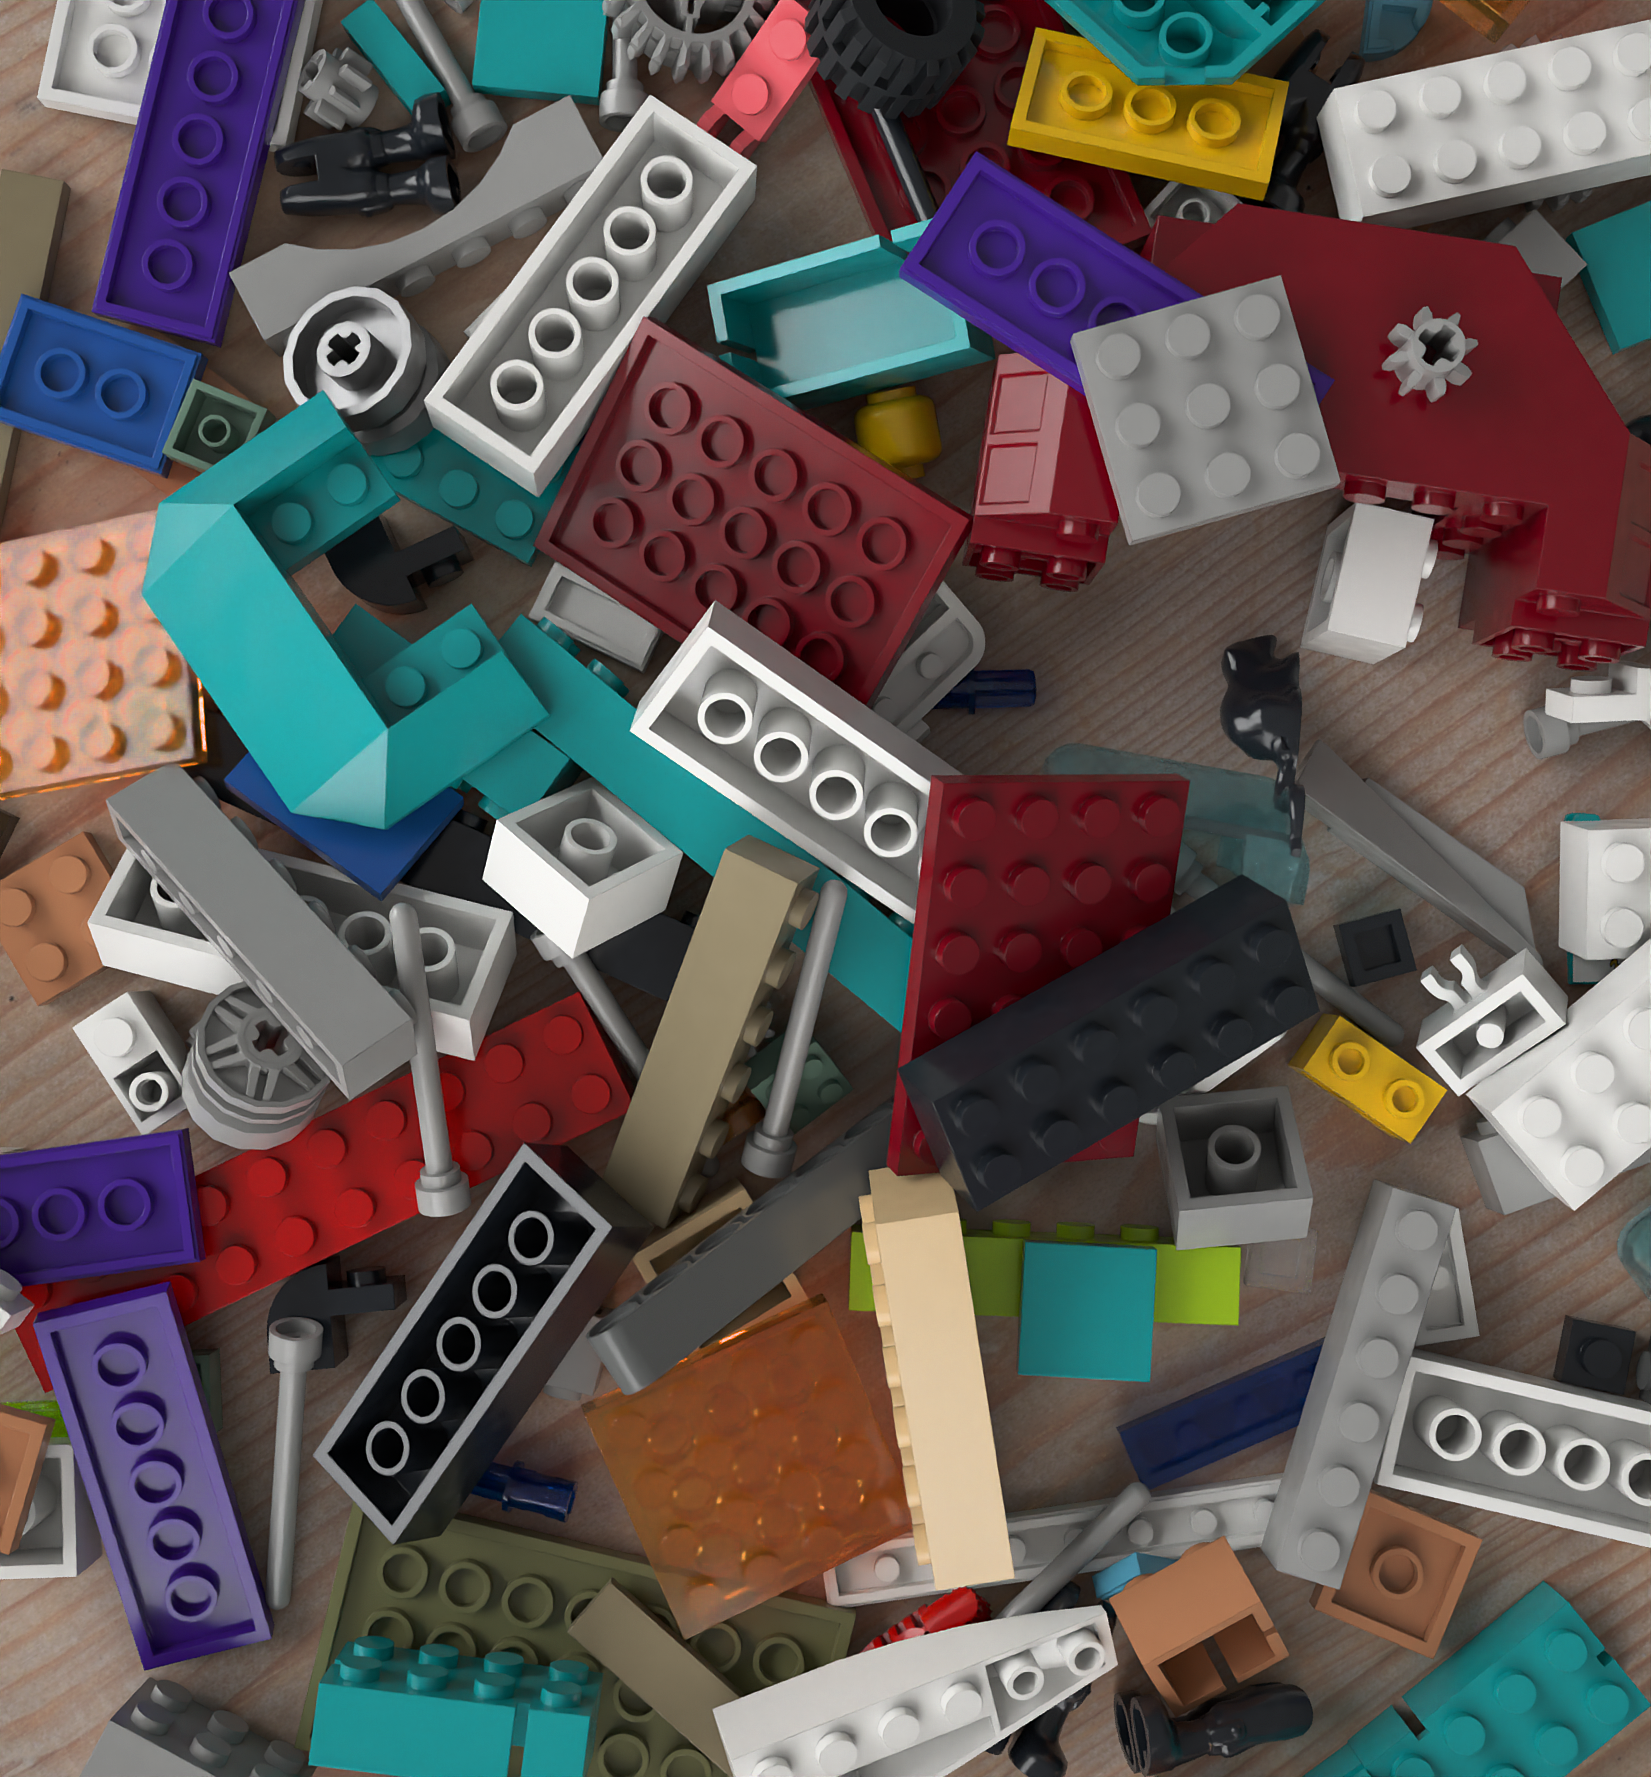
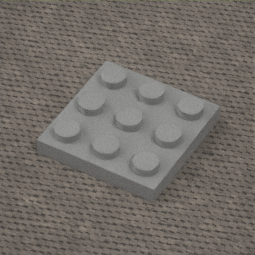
[1070,275,1341,546]

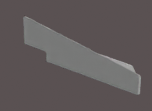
[1295,740,1543,966]

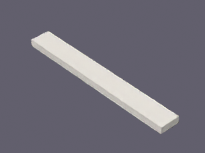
[819,1473,1283,1608]

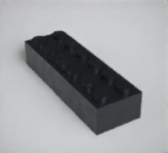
[897,874,1320,1212]
[313,1143,654,1545]

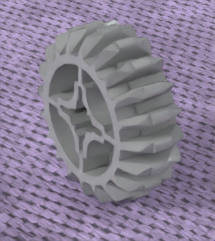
[602,0,773,85]

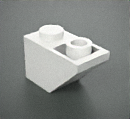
[72,990,188,1135]

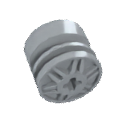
[182,981,331,1150]

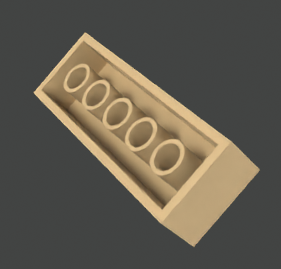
[859,1167,1015,1591]

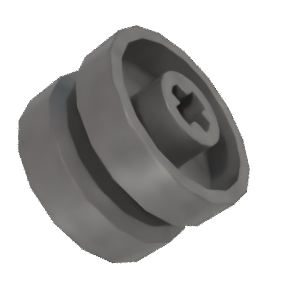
[283,286,451,456]

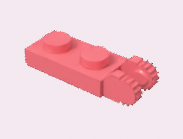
[696,0,820,159]

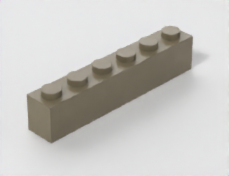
[602,834,820,1229]

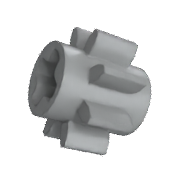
[298,47,379,130]
[1381,306,1478,403]

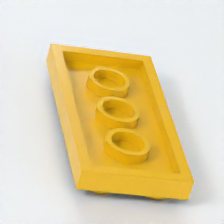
[1007,27,1289,201]

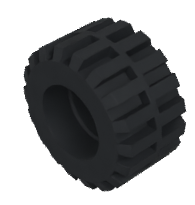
[804,0,986,119]

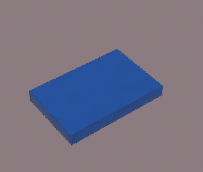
[0,293,208,478]
[224,752,464,902]

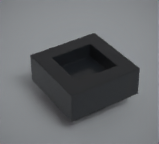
[1333,909,1417,987]
[1553,1315,1636,1395]

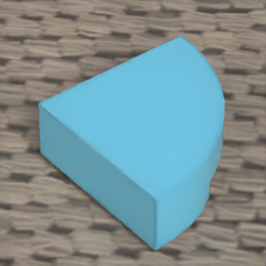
[1359,0,1433,62]
[1092,1552,1178,1601]

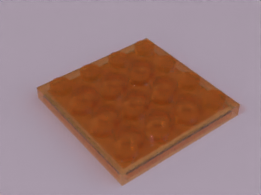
[0,509,208,800]
[581,1293,913,1640]

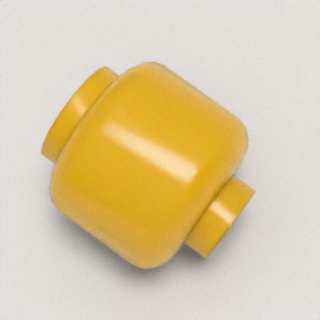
[854,386,942,479]

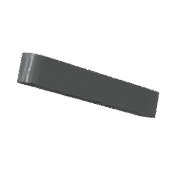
[586,1094,895,1395]

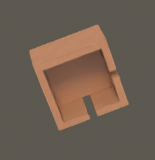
[1109,1536,1290,1718]

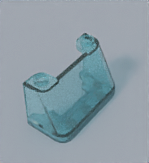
[1040,743,1310,906]

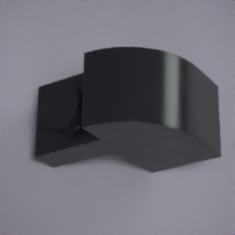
[325,514,474,615]
[267,1255,407,1374]

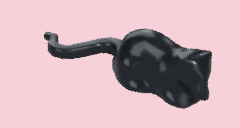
[1220,635,1305,858]

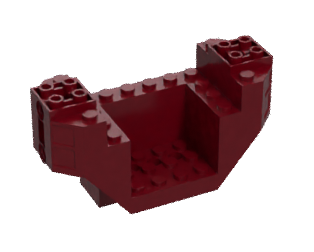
[962,203,1651,672]

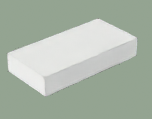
[529,560,664,674]

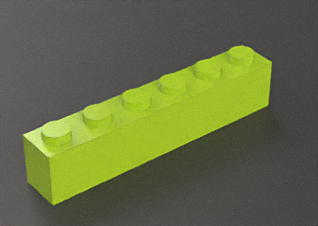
[848,1218,1241,1326]

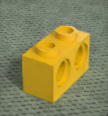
[1288,1013,1447,1144]

